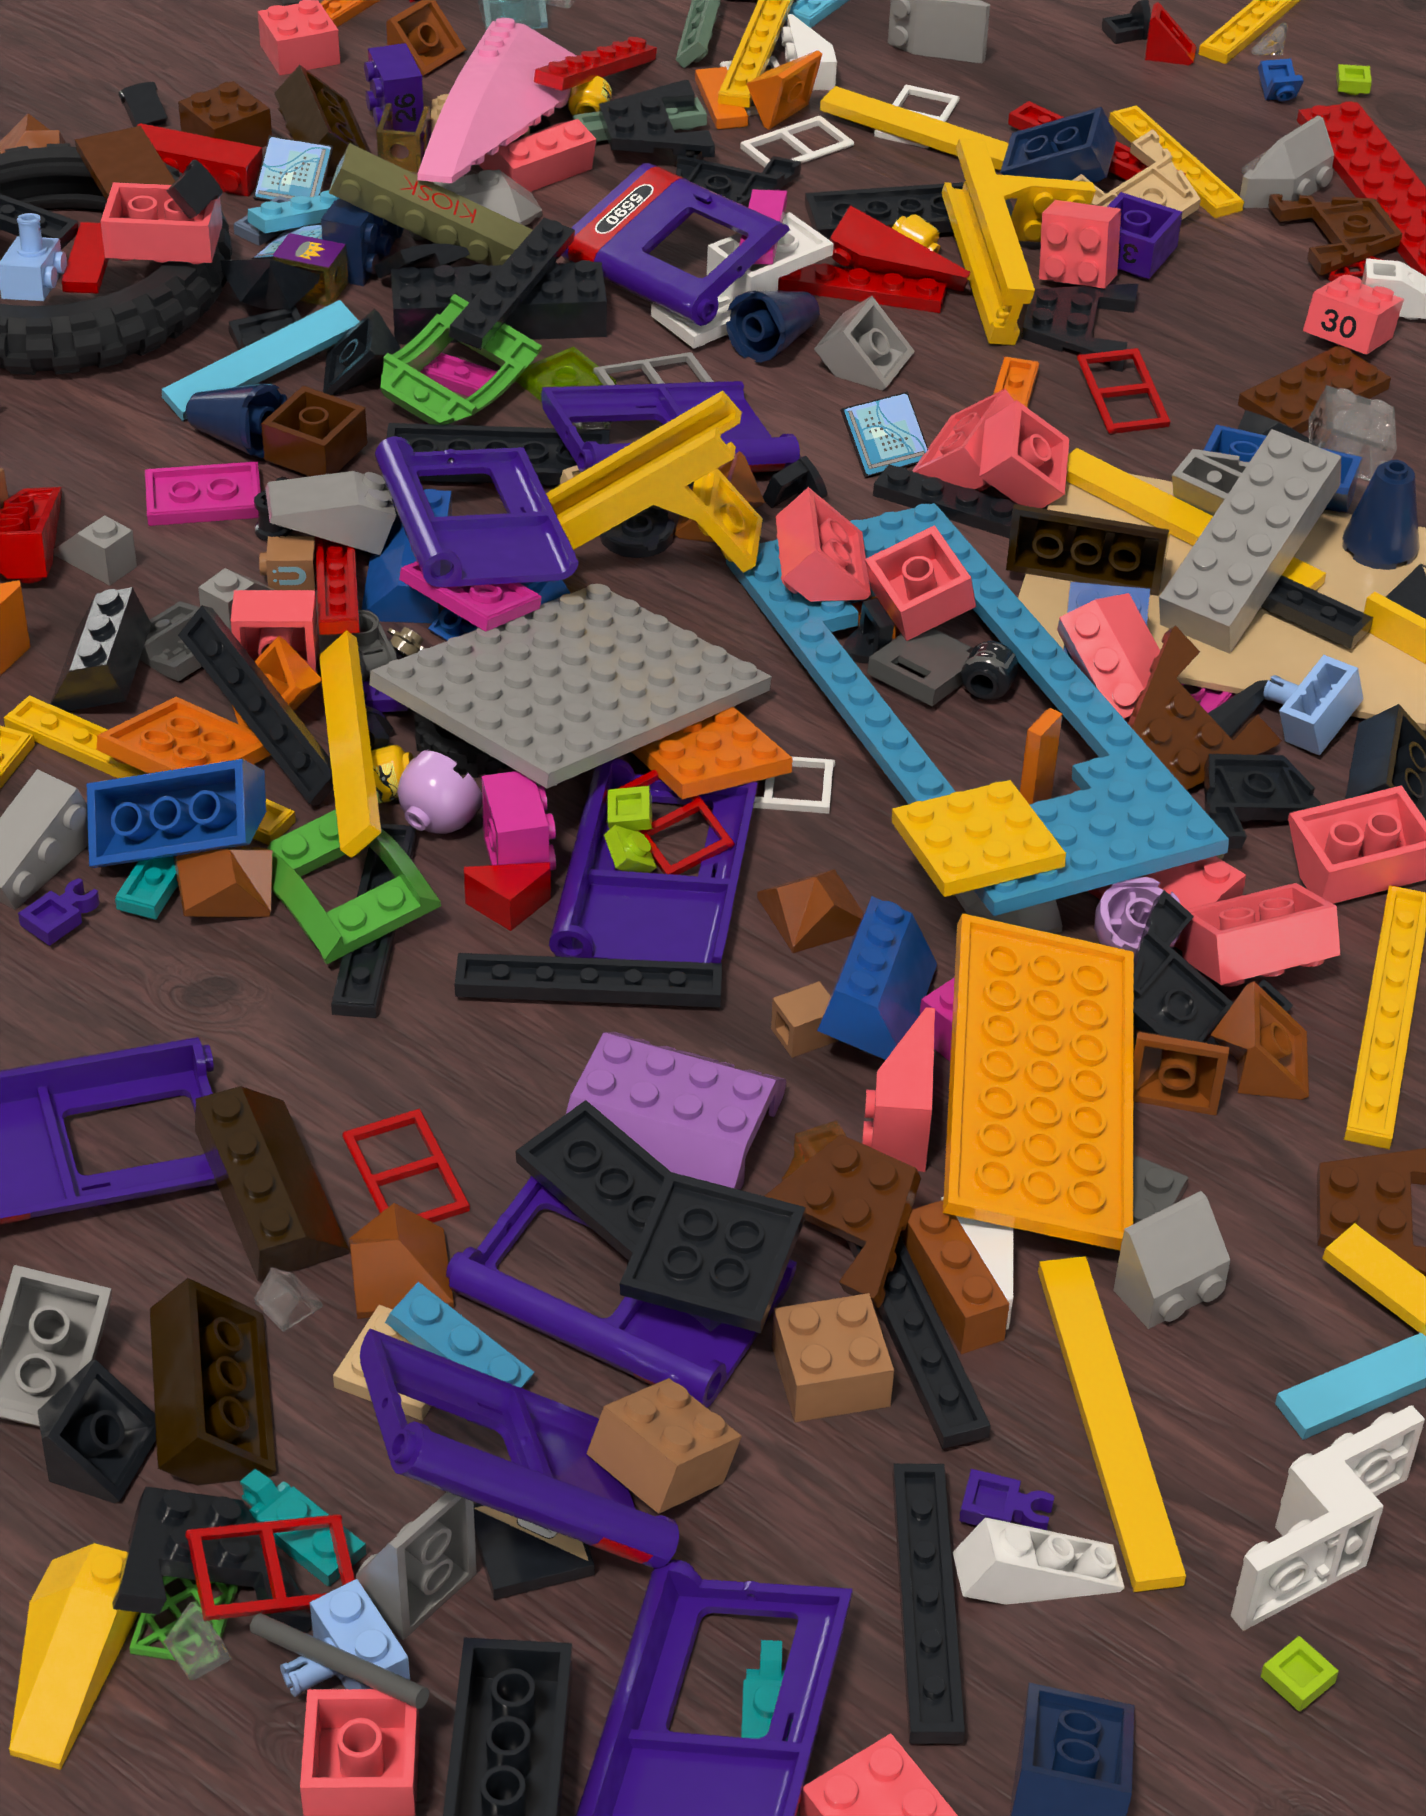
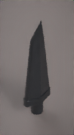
[1208,680,1275,738]

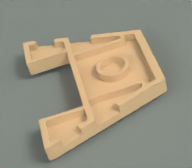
[1072,129,1201,220]

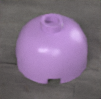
[397,750,483,834]
[1094,876,1182,957]

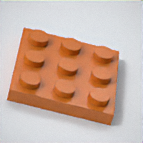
[96,697,271,774]
[631,706,793,799]

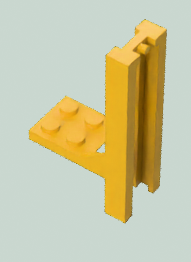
[941,138,1096,345]
[546,390,763,573]

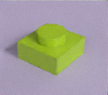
[1336,64,1372,95]
[608,786,652,831]
[604,825,657,873]
[1260,1636,1339,1712]

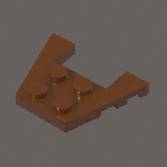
[1268,194,1402,275]
[1128,625,1282,790]
[764,1134,921,1308]
[1317,1148,1426,1276]

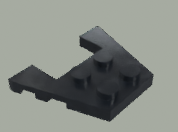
[599,80,715,158]
[676,150,801,207]
[1022,284,1138,372]
[1204,754,1325,849]
[1133,890,1293,1046]
[112,1486,312,1633]

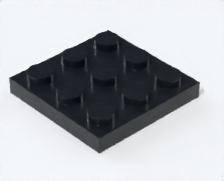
[620,1171,806,1333]

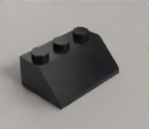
[50,587,151,711]
[1345,704,1426,820]

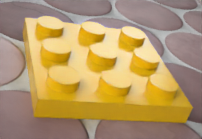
[892,780,1066,897]

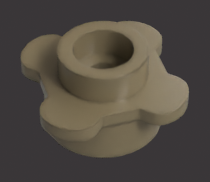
[387,627,424,657]

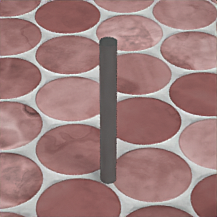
[250,1613,429,1709]

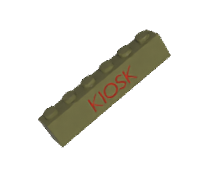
[329,143,532,266]

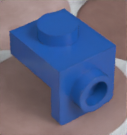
[1258,59,1304,101]

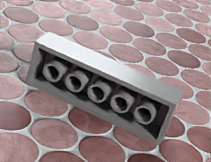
[1159,429,1341,654]

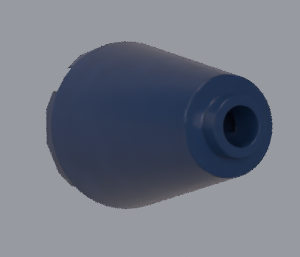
[726,291,820,363]
[186,383,288,458]
[1342,460,1419,570]

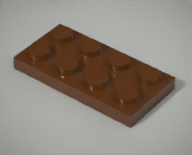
[1238,345,1391,433]

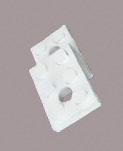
[651,212,834,349]
[1231,1405,1425,1631]

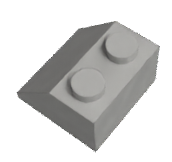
[814,296,915,391]
[1113,1191,1231,1329]

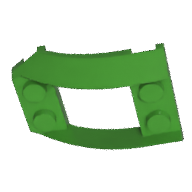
[380,294,542,425]
[267,809,441,965]

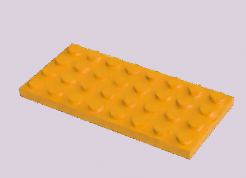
[943,913,1134,1251]

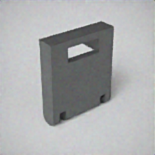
[867,628,973,706]

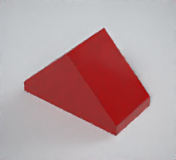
[1145,2,1197,66]
[464,862,551,931]

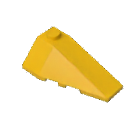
[9,1543,139,1770]

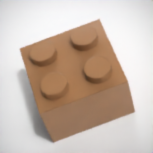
[772,1293,894,1423]
[586,1378,742,1514]

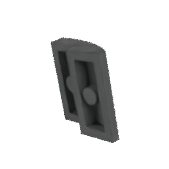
[140,601,232,681]

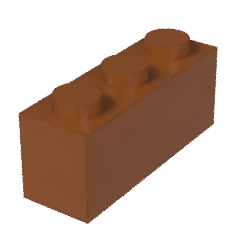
[900,1200,1010,1354]

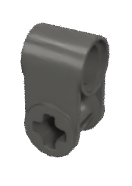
[351,610,397,682]

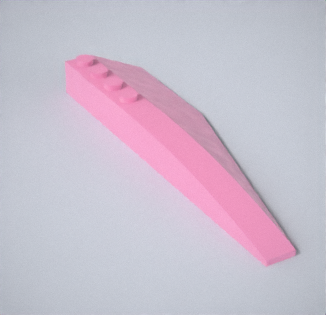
[418,18,576,183]

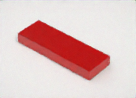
[61,222,109,294]

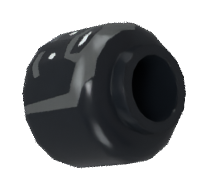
[961,641,1019,700]

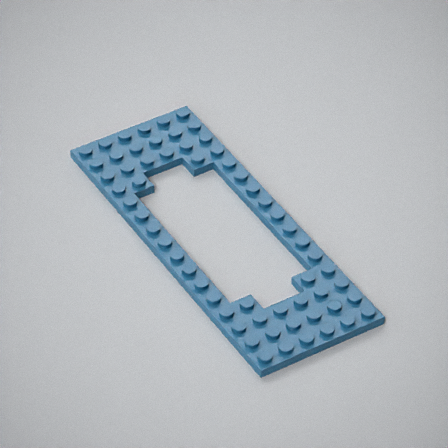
[726,503,1229,916]

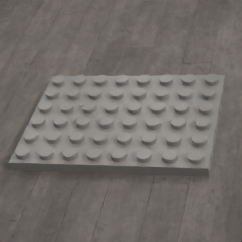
[369,584,772,788]

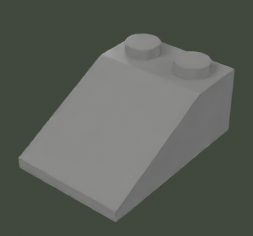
[888,0,990,64]
[265,471,396,555]
[0,1265,112,1427]
[356,1492,477,1640]

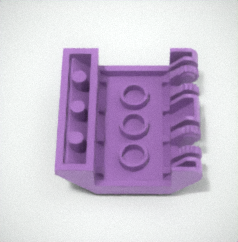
[566,1032,786,1190]

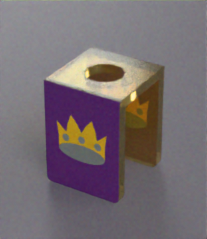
[376,103,431,173]
[273,233,348,306]

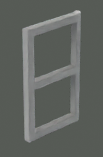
[593,352,714,385]

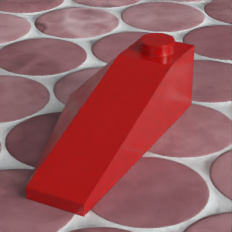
[830,205,971,292]
[0,487,62,583]

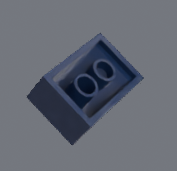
[1000,107,1117,184]
[1010,1682,1135,1816]

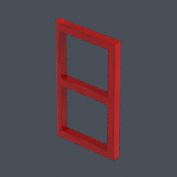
[1077,348,1171,434]
[617,769,735,875]
[342,1108,470,1223]
[185,1514,355,1621]

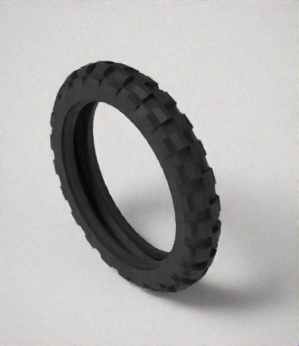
[0,143,232,375]

